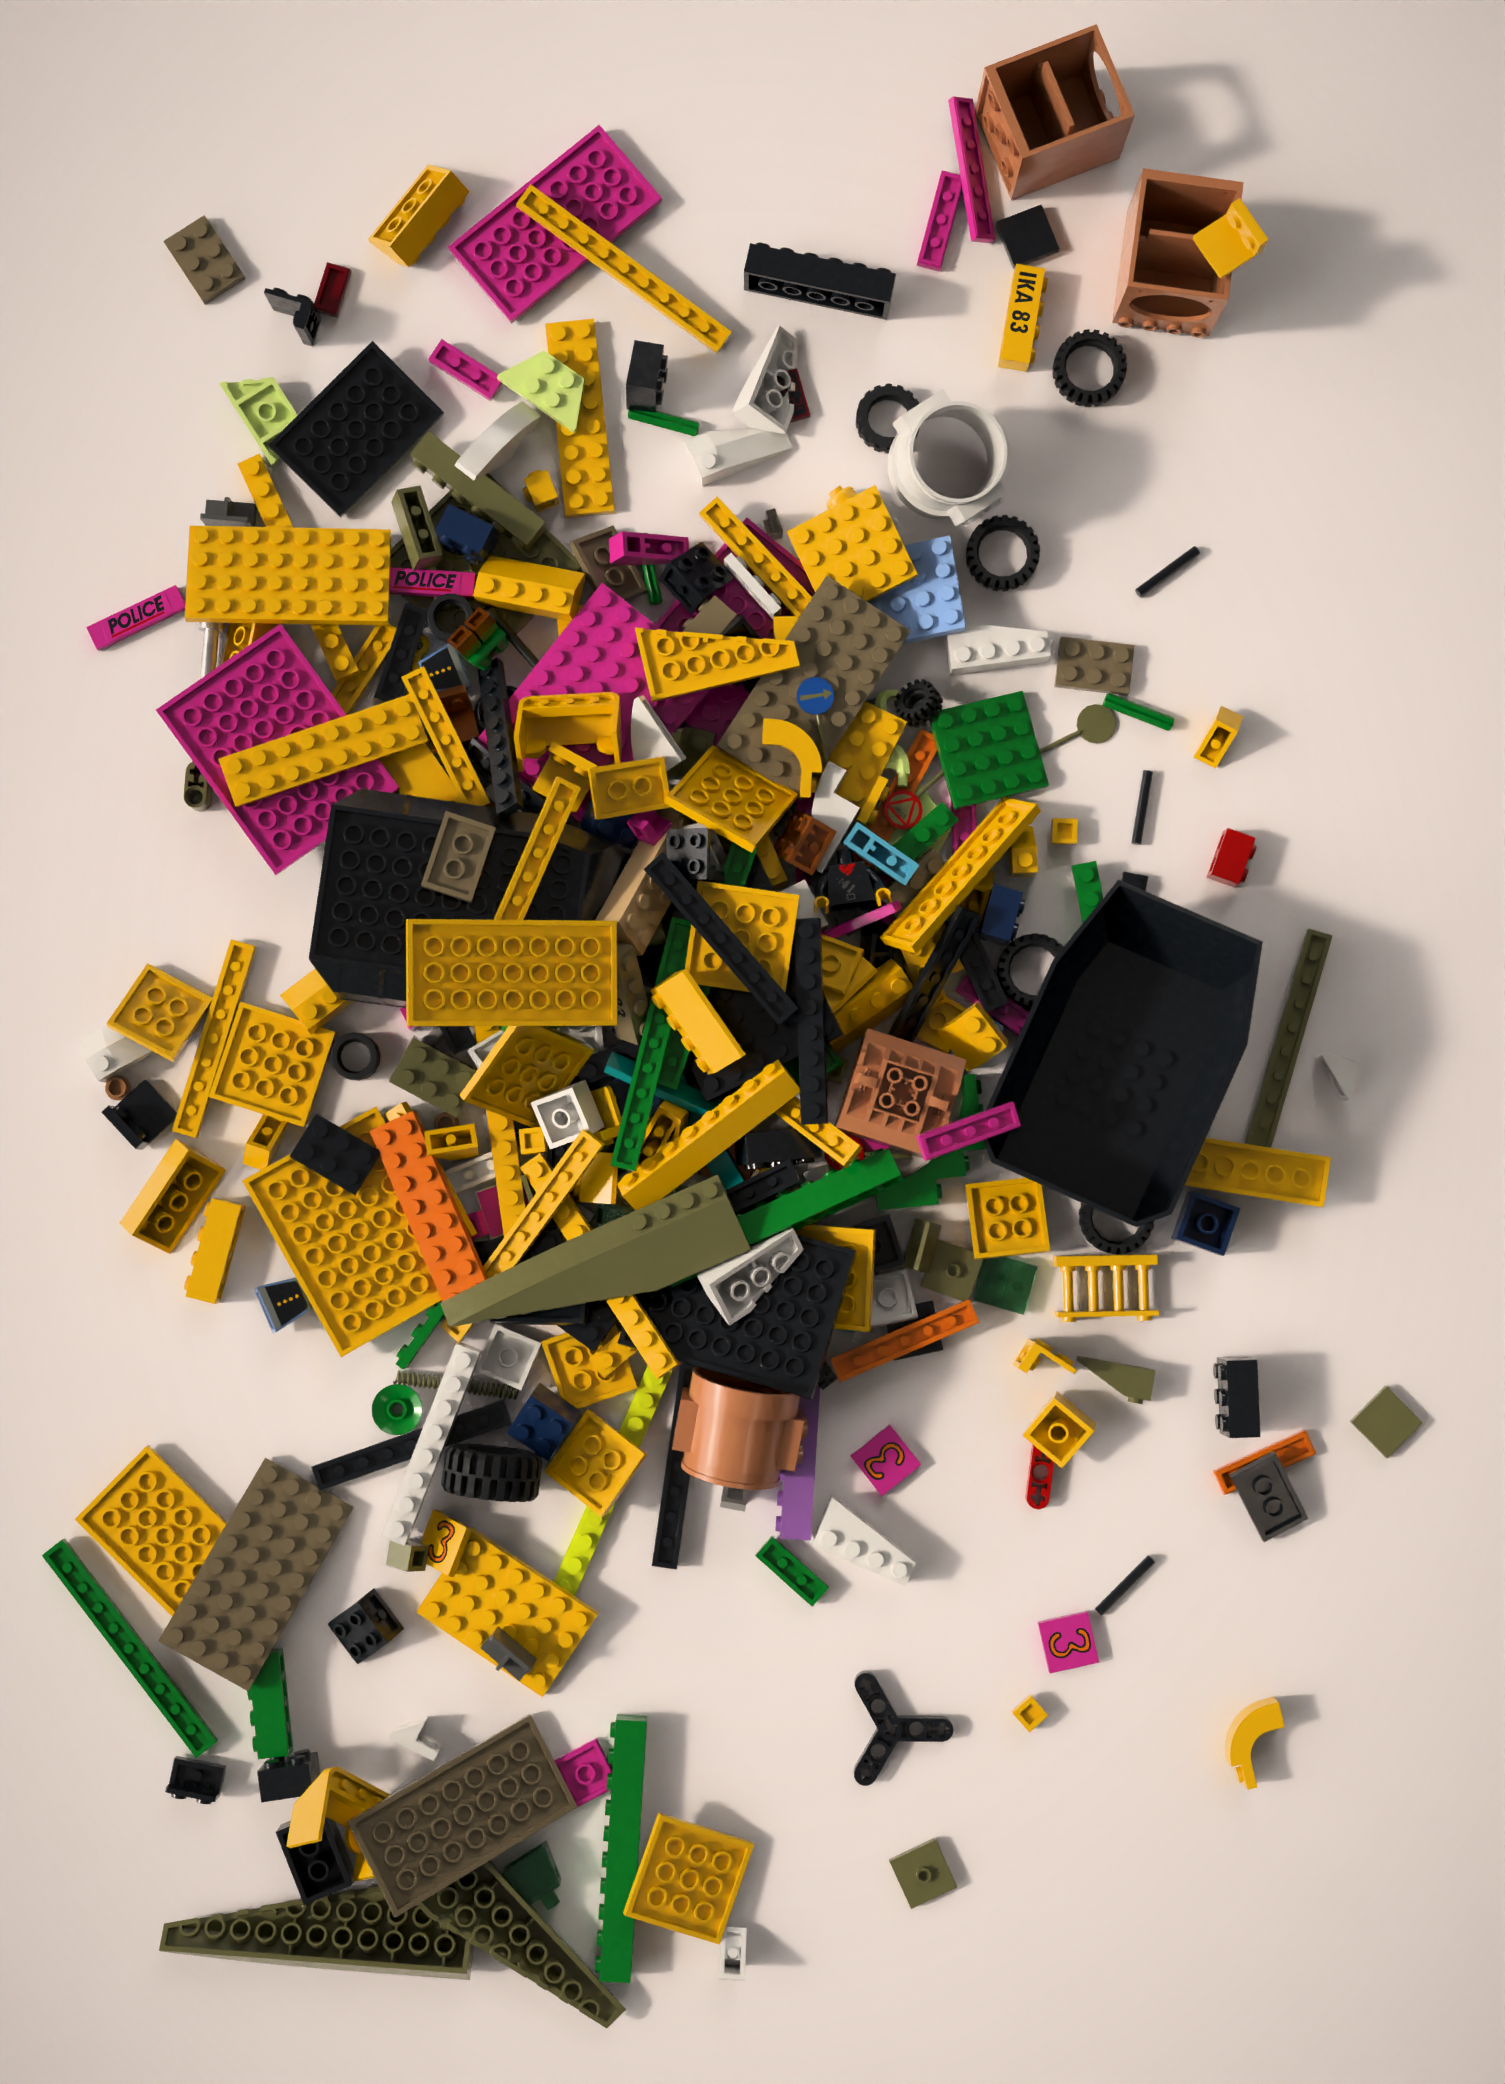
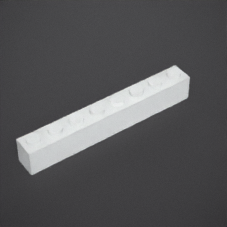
[380,1342,483,1546]

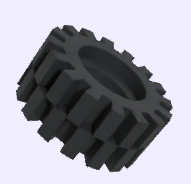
[894,679,943,728]

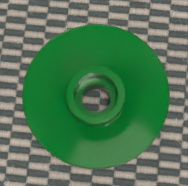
[371,1384,423,1435]

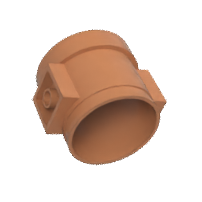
[672,1367,808,1490]

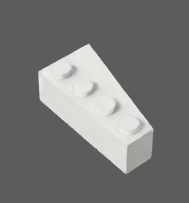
[944,623,1051,675]
[811,1495,916,1587]

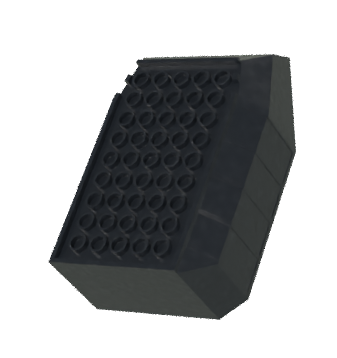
[309,788,631,1008]
[983,880,1263,1227]

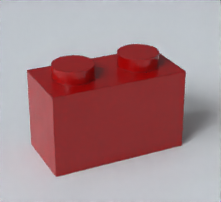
[1206,828,1257,888]

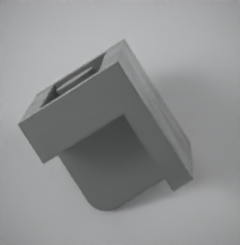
[200,497,257,527]
[480,1626,537,1681]

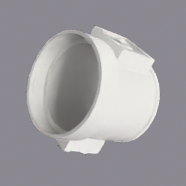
[888,389,1007,527]

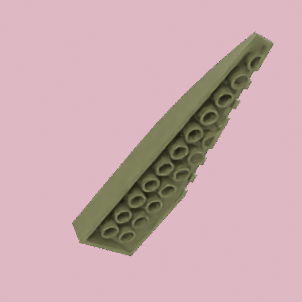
[440,1175,751,1327]
[412,1780,626,2028]
[159,1886,474,1980]

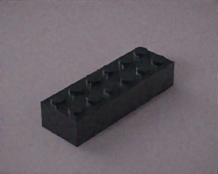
[744,242,896,320]

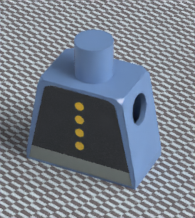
[418,644,471,692]
[254,1277,311,1334]

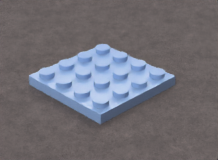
[868,535,967,644]

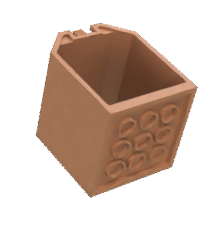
[834,1028,966,1160]

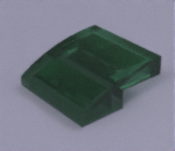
[972,1257,1038,1315]

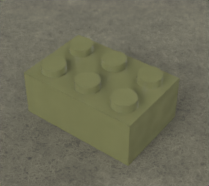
[389,1035,478,1118]

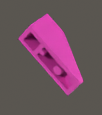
[609,531,689,565]

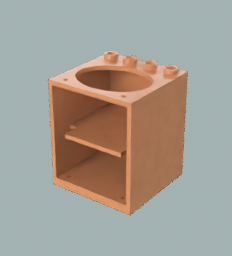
[975,24,1135,201]
[1112,168,1244,338]

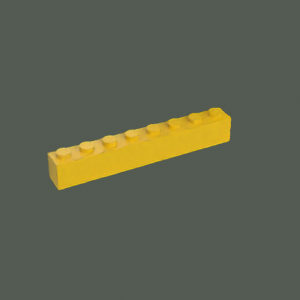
[617,1059,800,1211]

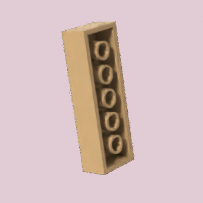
[595,807,694,956]

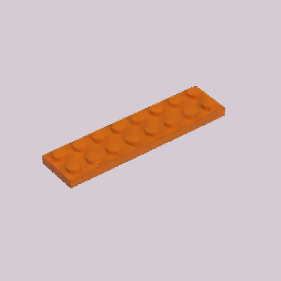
[370,1110,488,1302]

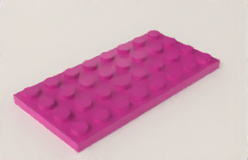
[448,125,662,324]

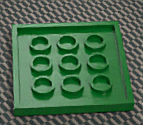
[930,691,1049,810]

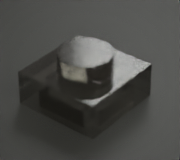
[762,508,783,540]

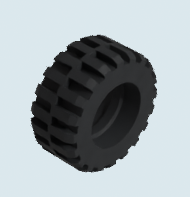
[441,1443,543,1502]

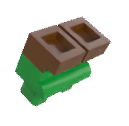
[446,607,509,671]

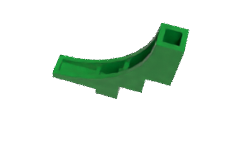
[875,1074,986,1210]

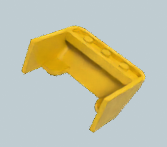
[514,692,622,772]
[286,1766,390,1881]

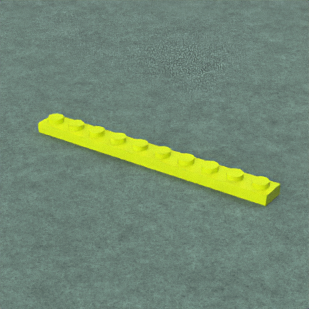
[554,1365,673,1596]

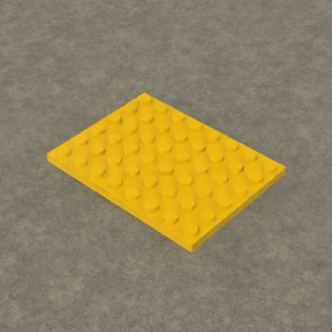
[242,1107,441,1357]

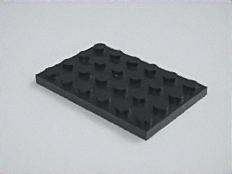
[268,341,444,518]

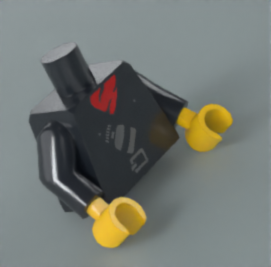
[814,849,892,913]

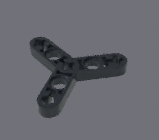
[854,1671,954,1786]

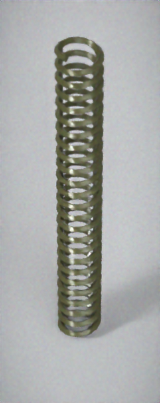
[393,1370,519,1400]

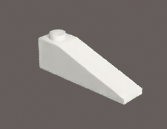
[732,326,798,434]
[683,428,793,487]
[79,1026,155,1083]
[697,1228,804,1325]

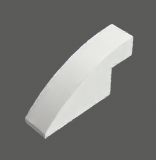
[454,401,542,481]
[631,695,686,792]
[811,761,861,874]

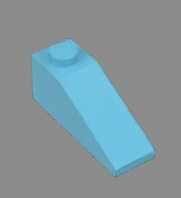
[841,822,919,886]

